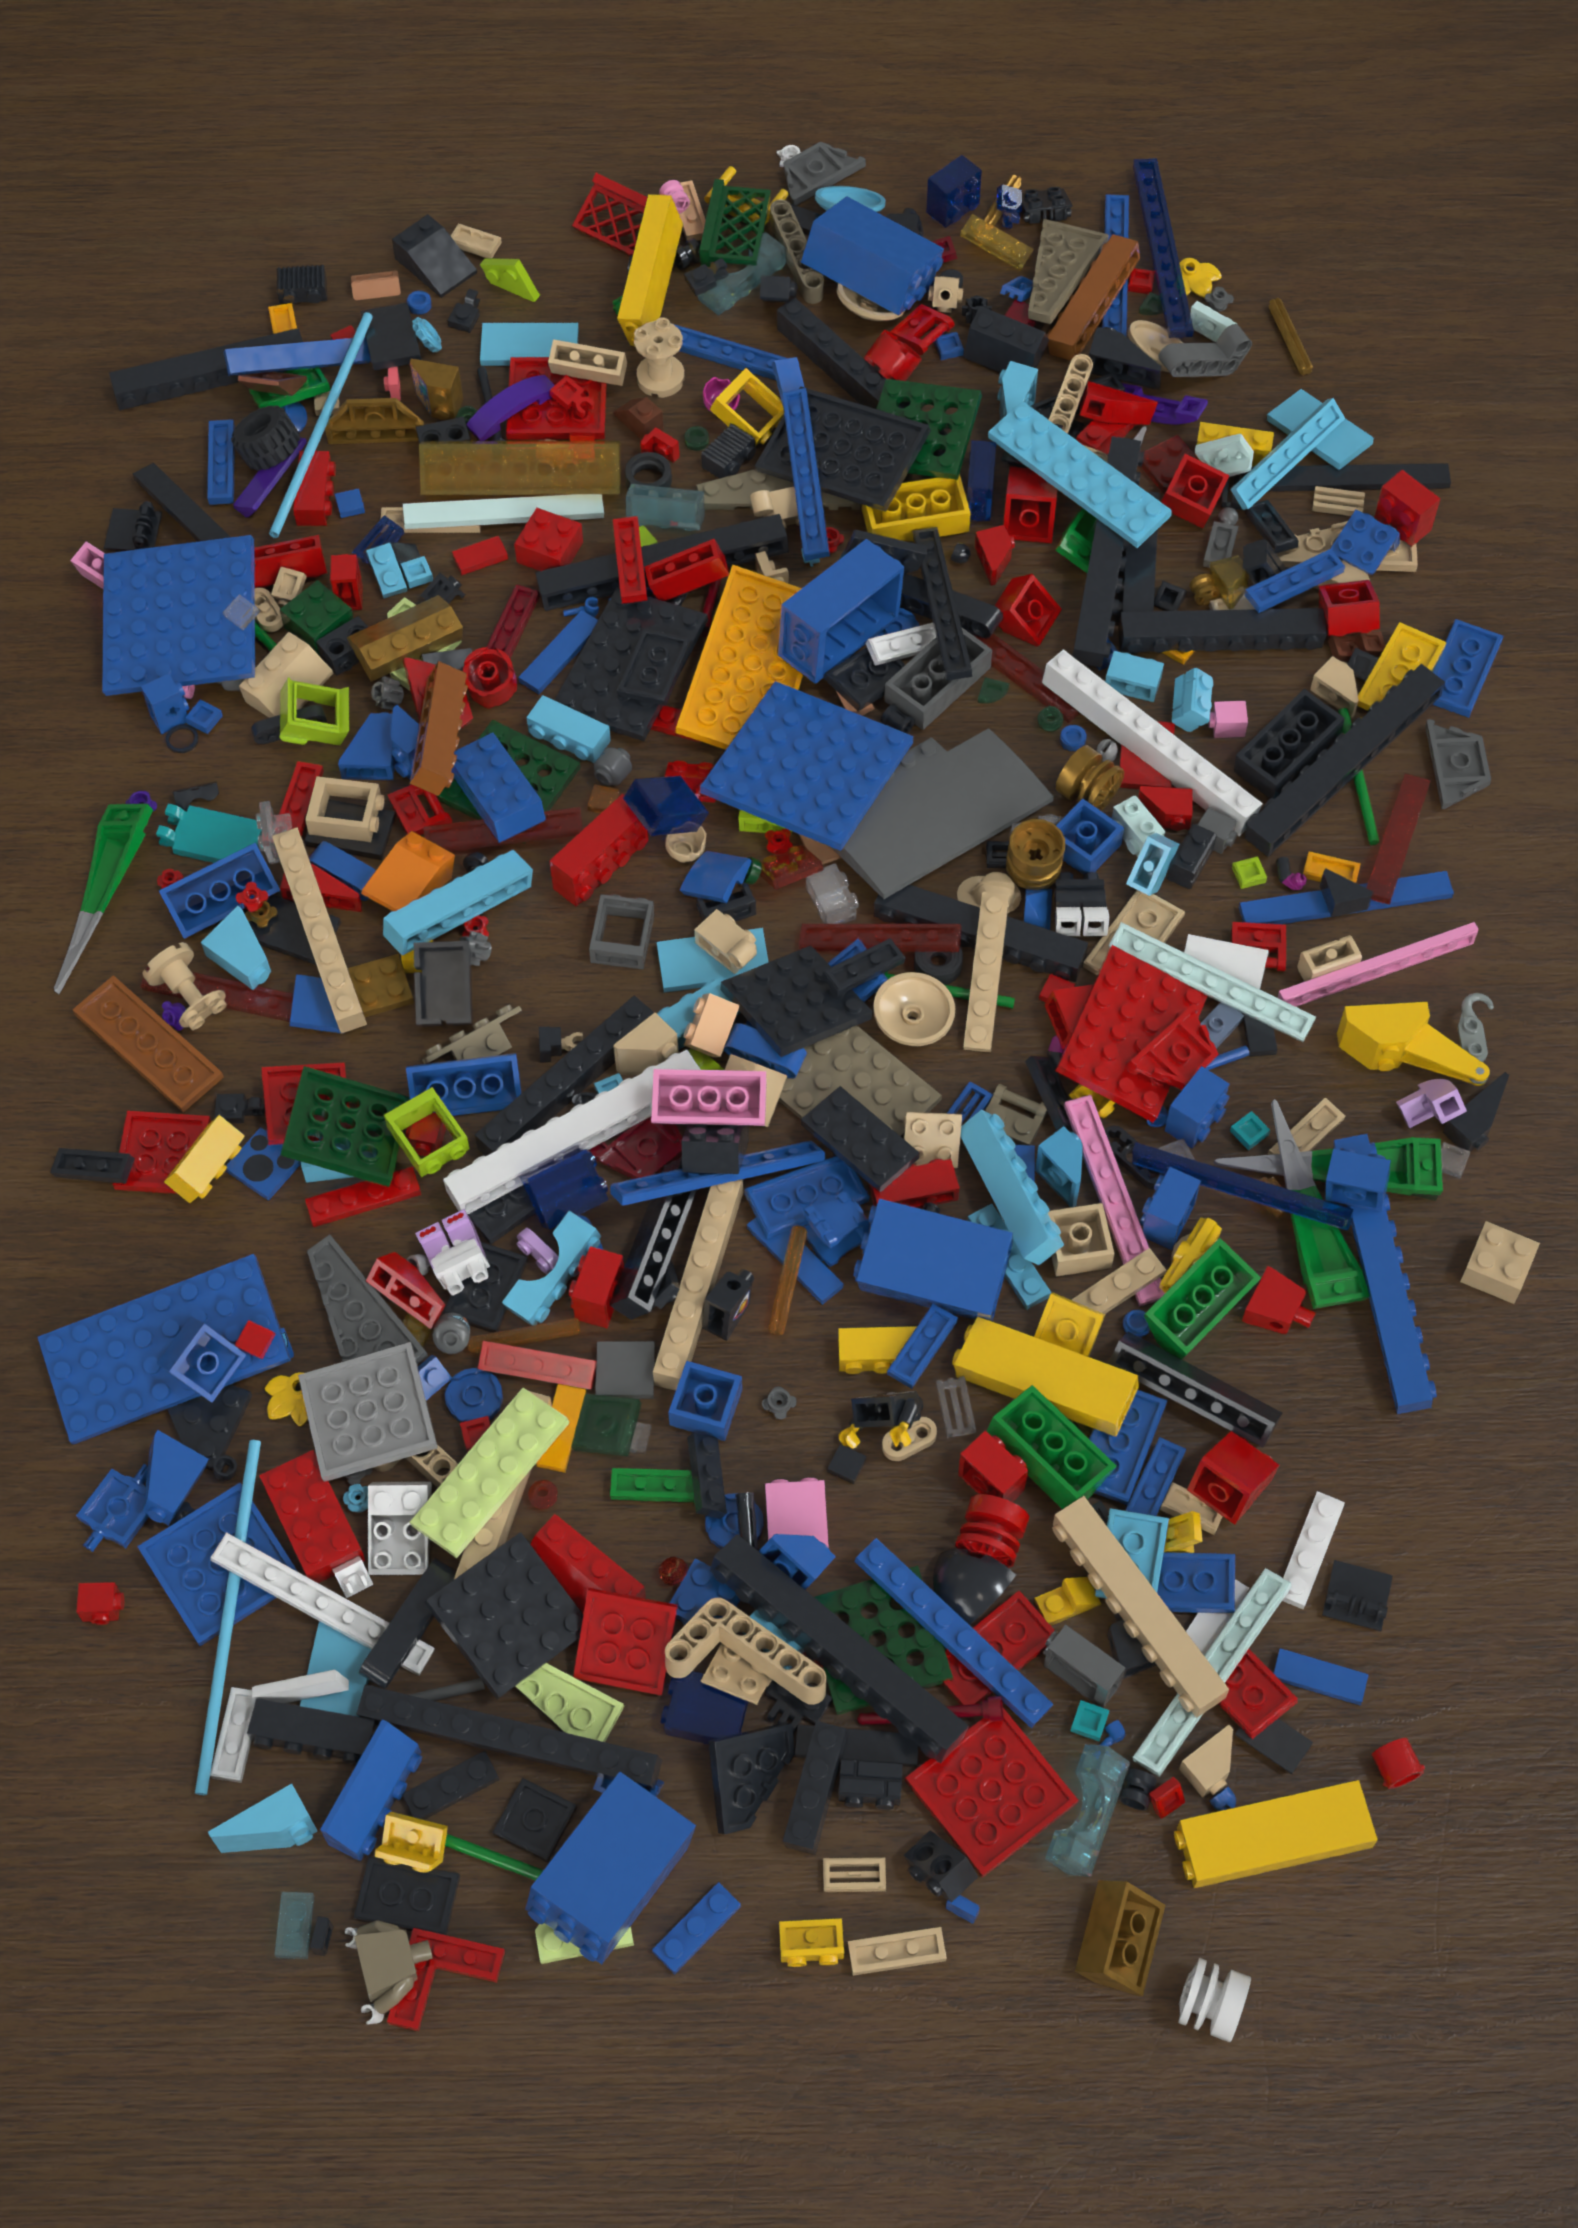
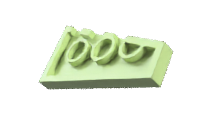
[515,1663,625,1742]

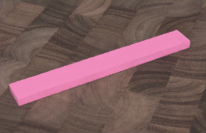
[1277,922,1479,1007]
[1064,1095,1165,1307]

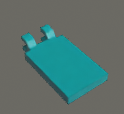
[156,804,266,863]

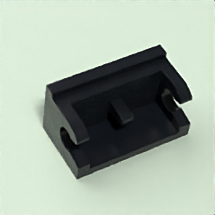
[696,883,756,922]

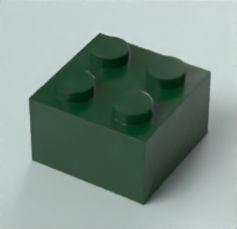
[280,580,354,655]

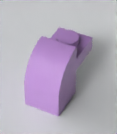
[1396,1079,1467,1128]

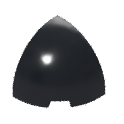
[933,1549,1016,1625]

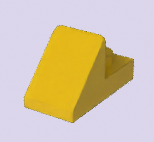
[1164,1511,1202,1553]
[1034,1577,1101,1626]

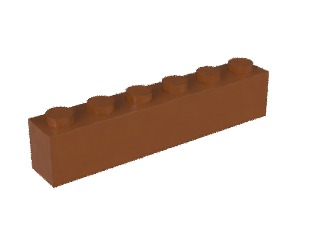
[1047,234,1140,361]
[410,661,468,796]

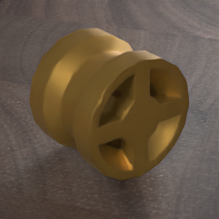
[1189,574,1220,606]

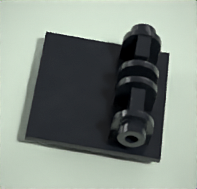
[1017,187,1073,224]
[104,501,162,551]
[1322,1560,1393,1632]

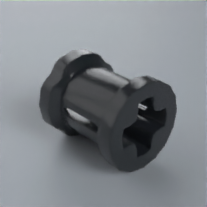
[880,704,915,734]

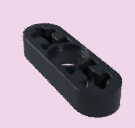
[251,705,327,744]
[1104,1125,1167,1190]

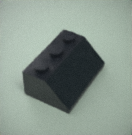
[964,306,1049,373]

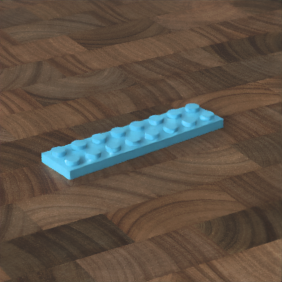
[988,401,1172,548]

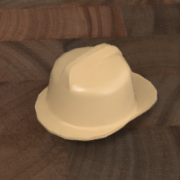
[957,872,1021,913]

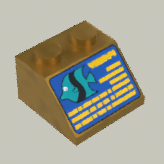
[410,358,463,420]

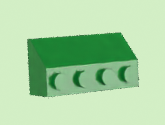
[1144,1238,1261,1359]
[986,1385,1116,1509]

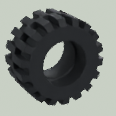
[231,405,300,470]

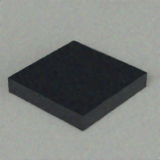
[493,1778,577,1862]

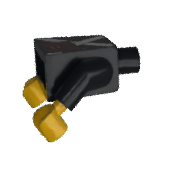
[839,1391,923,1449]

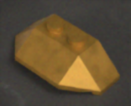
[325,398,424,444]

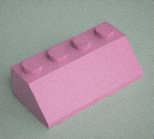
[651,1069,767,1126]

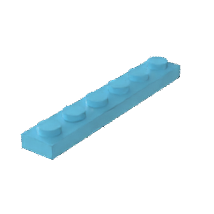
[1230,398,1345,510]

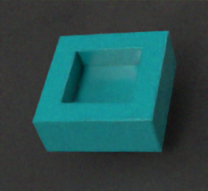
[1230,1111,1270,1150]
[1070,1700,1110,1741]

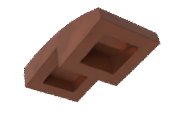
[1328,631,1386,662]

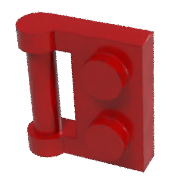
[890,304,955,355]
[388,785,452,835]
[1231,922,1286,972]

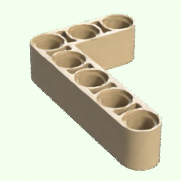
[1049,354,1108,462]
[665,1598,826,1705]

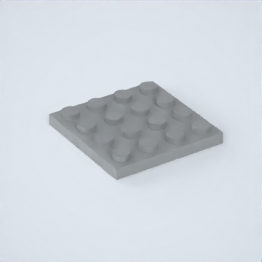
[298,1342,438,1482]

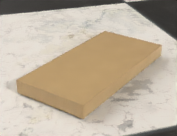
[1083,890,1185,975]

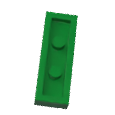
[610,1468,695,1502]

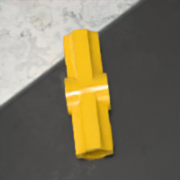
[1159,1218,1222,1293]

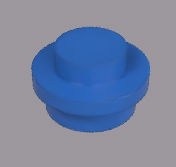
[1123,1310,1150,1338]

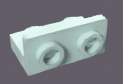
[1188,301,1237,342]

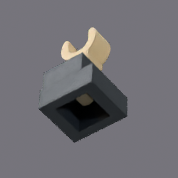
[539,1026,583,1063]

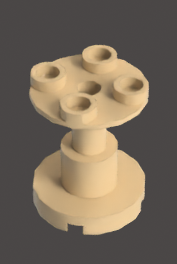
[634,318,685,398]
[143,942,227,1030]

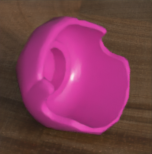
[702,377,740,414]

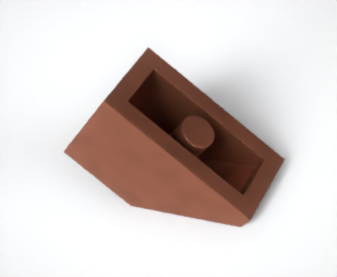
[614,397,664,440]

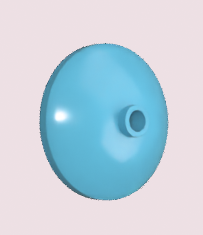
[815,186,886,213]

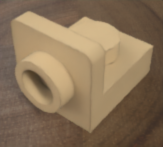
[755,551,789,583]
[271,567,307,607]

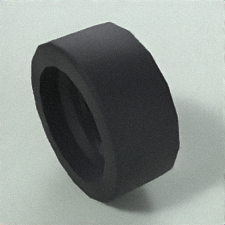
[624,452,672,501]

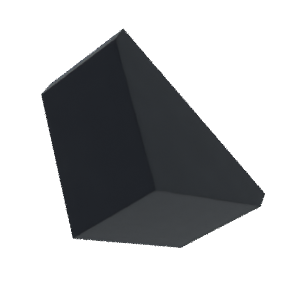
[1319,868,1374,918]

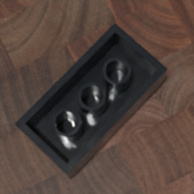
[1234,688,1345,798]

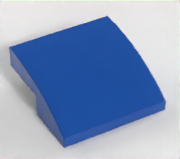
[680,851,752,903]

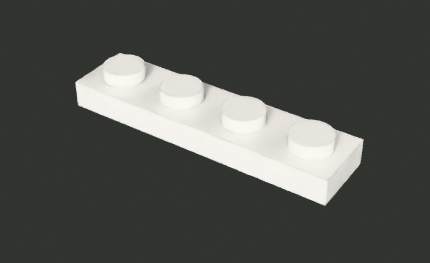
[1282,1491,1345,1609]

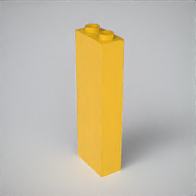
[617,194,683,346]
[952,1316,1139,1437]
[1174,1780,1378,1888]

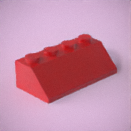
[530,1514,646,1615]

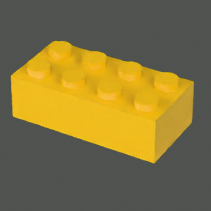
[861,474,971,542]

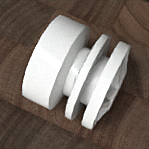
[1178,1958,1251,2042]

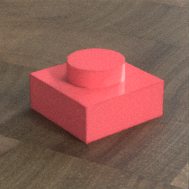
[384,366,401,401]

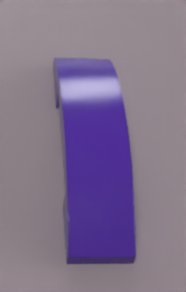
[466,375,555,442]
[1122,383,1208,424]

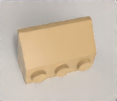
[239,632,333,718]

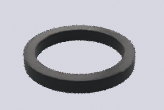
[166,724,199,753]

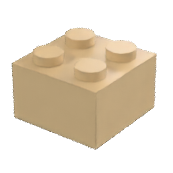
[1048,1203,1114,1277]
[1460,1221,1540,1304]

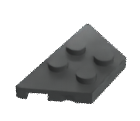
[783,142,866,206]
[1425,719,1491,809]

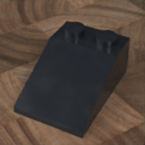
[392,214,477,298]
[1089,327,1162,391]

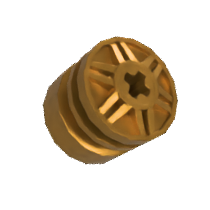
[1055,745,1125,811]
[1006,819,1065,890]

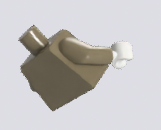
[345,1920,433,2024]

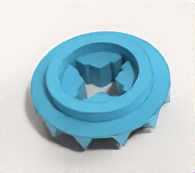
[412,317,442,352]

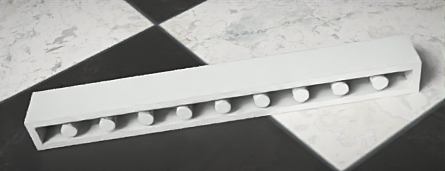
[1042,650,1262,836]
[444,1050,701,1214]

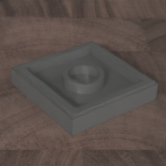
[595,1341,655,1399]

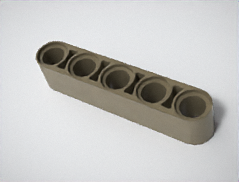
[770,199,824,304]

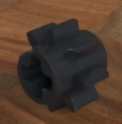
[961,295,992,324]

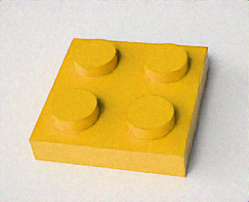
[1034,1292,1106,1357]

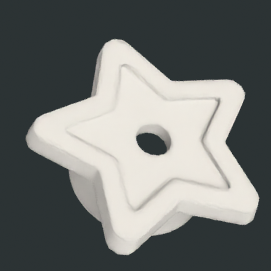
[777,145,801,167]

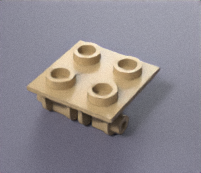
[904,1112,962,1168]
[701,1643,772,1705]

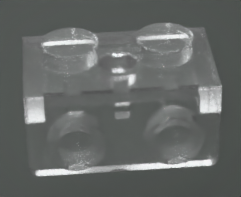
[256,801,293,864]

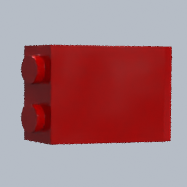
[1004,467,1057,543]
[1187,1431,1279,1525]

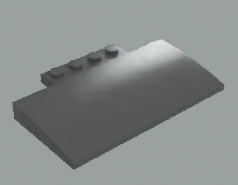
[831,728,1053,899]

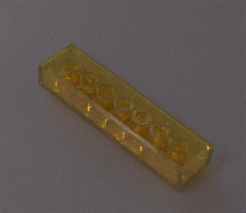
[419,441,621,495]

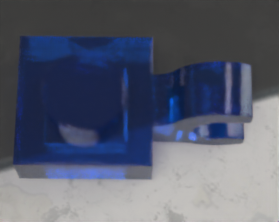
[997,184,1022,229]

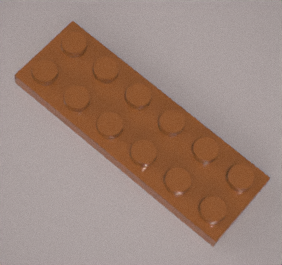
[73,975,224,1113]

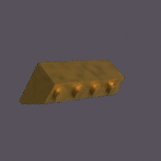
[347,595,463,682]

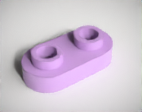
[517,1228,559,1274]

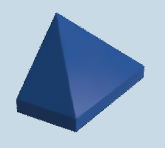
[1023,889,1052,930]

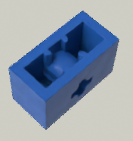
[141,673,190,735]

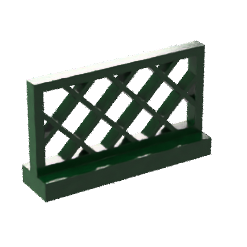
[700,179,771,267]

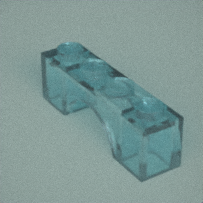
[698,232,786,316]
[1045,1744,1130,1877]

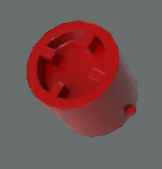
[1372,1738,1425,1789]

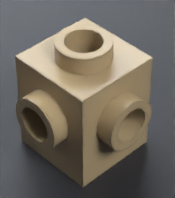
[928,276,963,312]

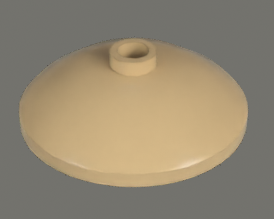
[837,283,905,321]
[1128,320,1183,372]
[873,972,955,1046]

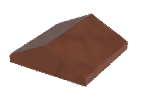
[238,372,307,396]

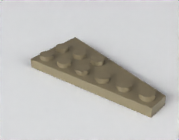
[1028,219,1109,324]
[696,469,860,510]

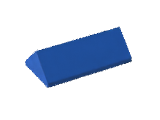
[406,1053,522,1116]

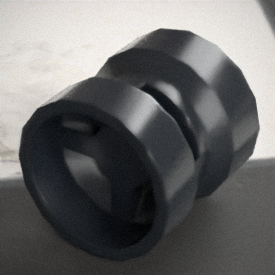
[674,238,700,270]
[1119,1769,1157,1811]

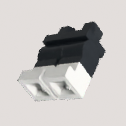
[1054,872,1109,936]

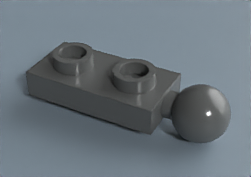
[1203,507,1238,571]

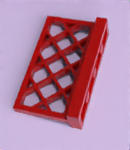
[572,173,648,256]

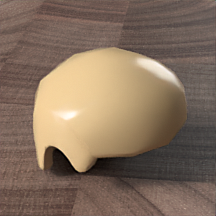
[665,821,706,863]

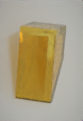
[1210,555,1249,609]

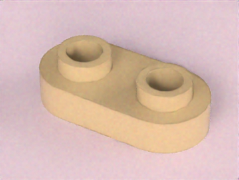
[255,588,283,632]
[882,1417,937,1461]

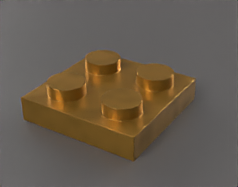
[348,954,414,1017]

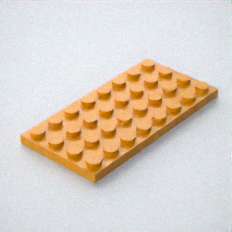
[675,565,803,750]

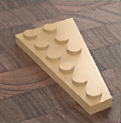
[1276,521,1418,572]

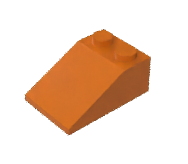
[362,831,455,911]

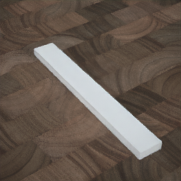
[211,1532,435,1676]

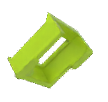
[279,677,349,746]

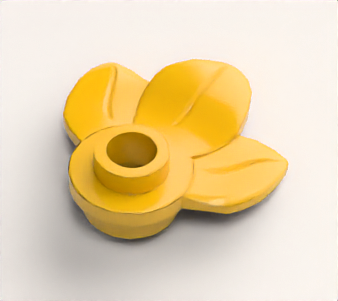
[1175,258,1222,298]
[265,1372,308,1427]

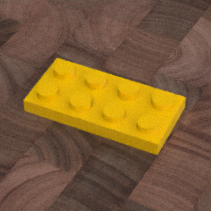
[1357,622,1446,710]

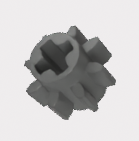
[371,677,404,710]
[460,931,492,966]

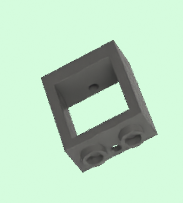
[589,894,655,970]
[1043,1624,1125,1708]

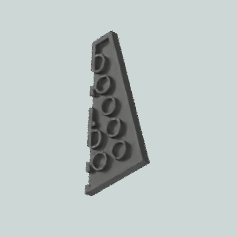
[307,1234,428,1364]

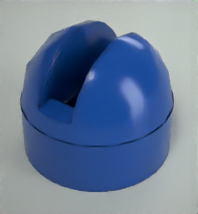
[1146,1105,1168,1127]
[1209,1786,1236,1812]

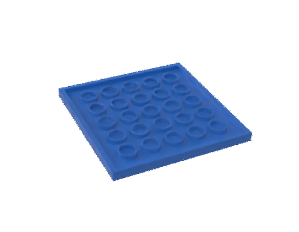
[102,535,255,696]
[700,681,913,851]

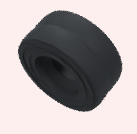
[914,935,963,985]

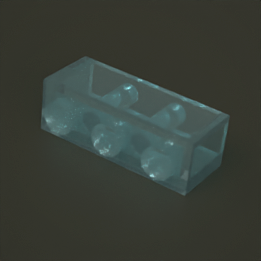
[626,484,705,531]

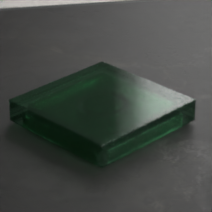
[571,1394,642,1456]

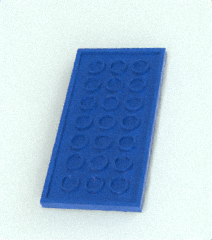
[37,1254,291,1445]

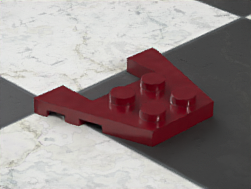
[582,1116,683,1179]

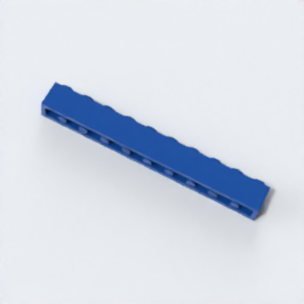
[1333,1134,1437,1414]

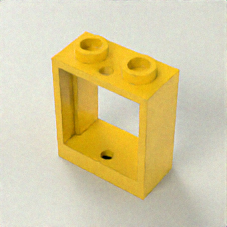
[710,368,784,447]

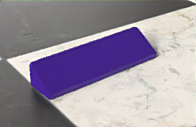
[233,438,307,518]

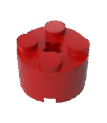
[863,329,922,381]
[462,647,517,709]

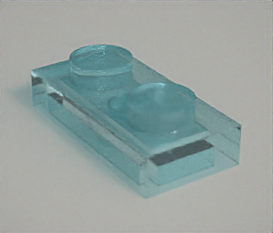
[275,1892,315,1959]

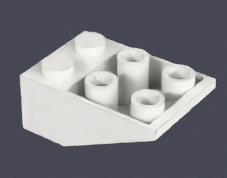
[368,1482,432,1575]

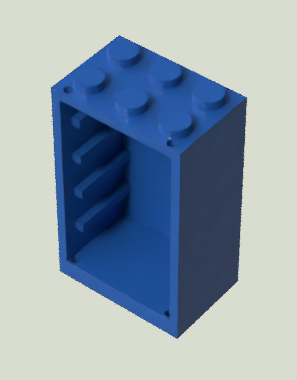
[801,196,944,316]
[778,539,904,684]
[853,1199,1013,1322]
[526,1772,696,1965]

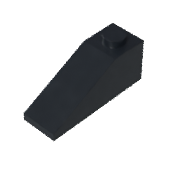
[1443,1072,1509,1155]

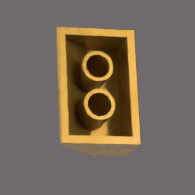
[1075,1880,1166,1996]

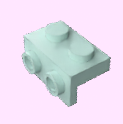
[1195,433,1254,477]
[1112,796,1165,857]

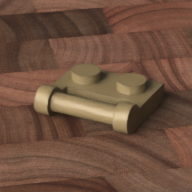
[986,1084,1048,1145]

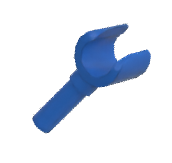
[563,597,599,617]
[1091,1720,1125,1760]

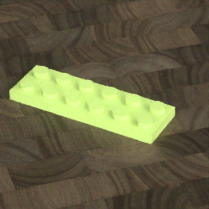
[410,1388,570,1558]

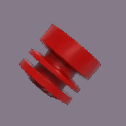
[955,1494,1030,1568]

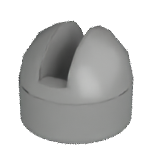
[1097,739,1118,762]
[407,1254,430,1276]

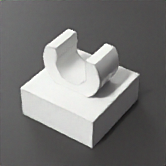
[332,1556,373,1598]

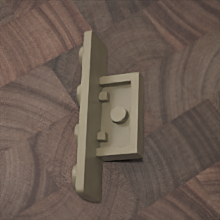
[422,1004,522,1064]

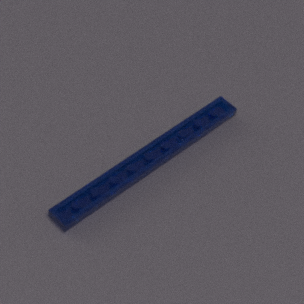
[1133,158,1194,338]

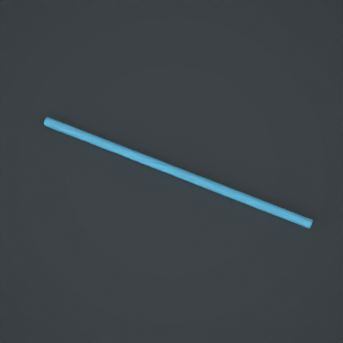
[269,312,373,538]
[195,1440,261,1796]

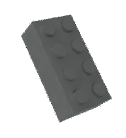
[884,628,992,730]

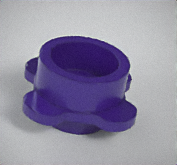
[126,791,157,811]
[162,1001,186,1031]

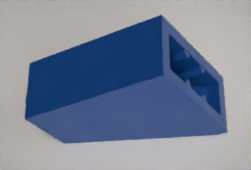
[338,712,395,780]
[143,1430,209,1526]

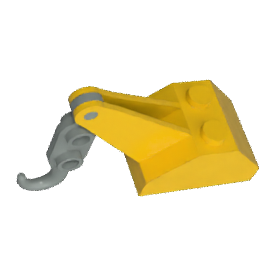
[1337,993,1494,1086]

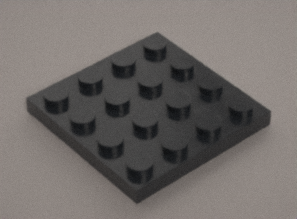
[720,945,872,1057]
[424,1532,583,1700]

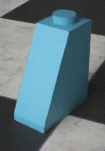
[201,906,271,990]

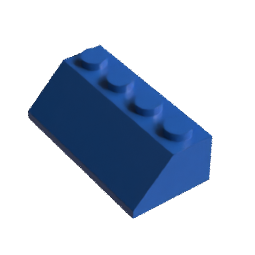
[159,842,281,939]
[320,1719,422,1862]

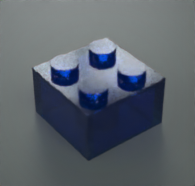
[926,155,982,228]

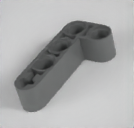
[1158,324,1252,377]

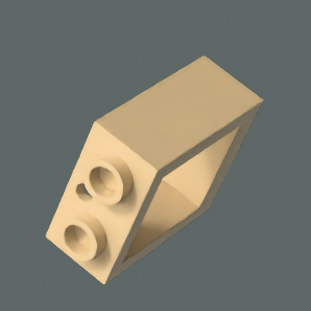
[305,777,384,842]

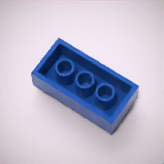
[451,733,546,843]

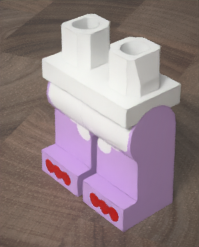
[415,1209,490,1295]

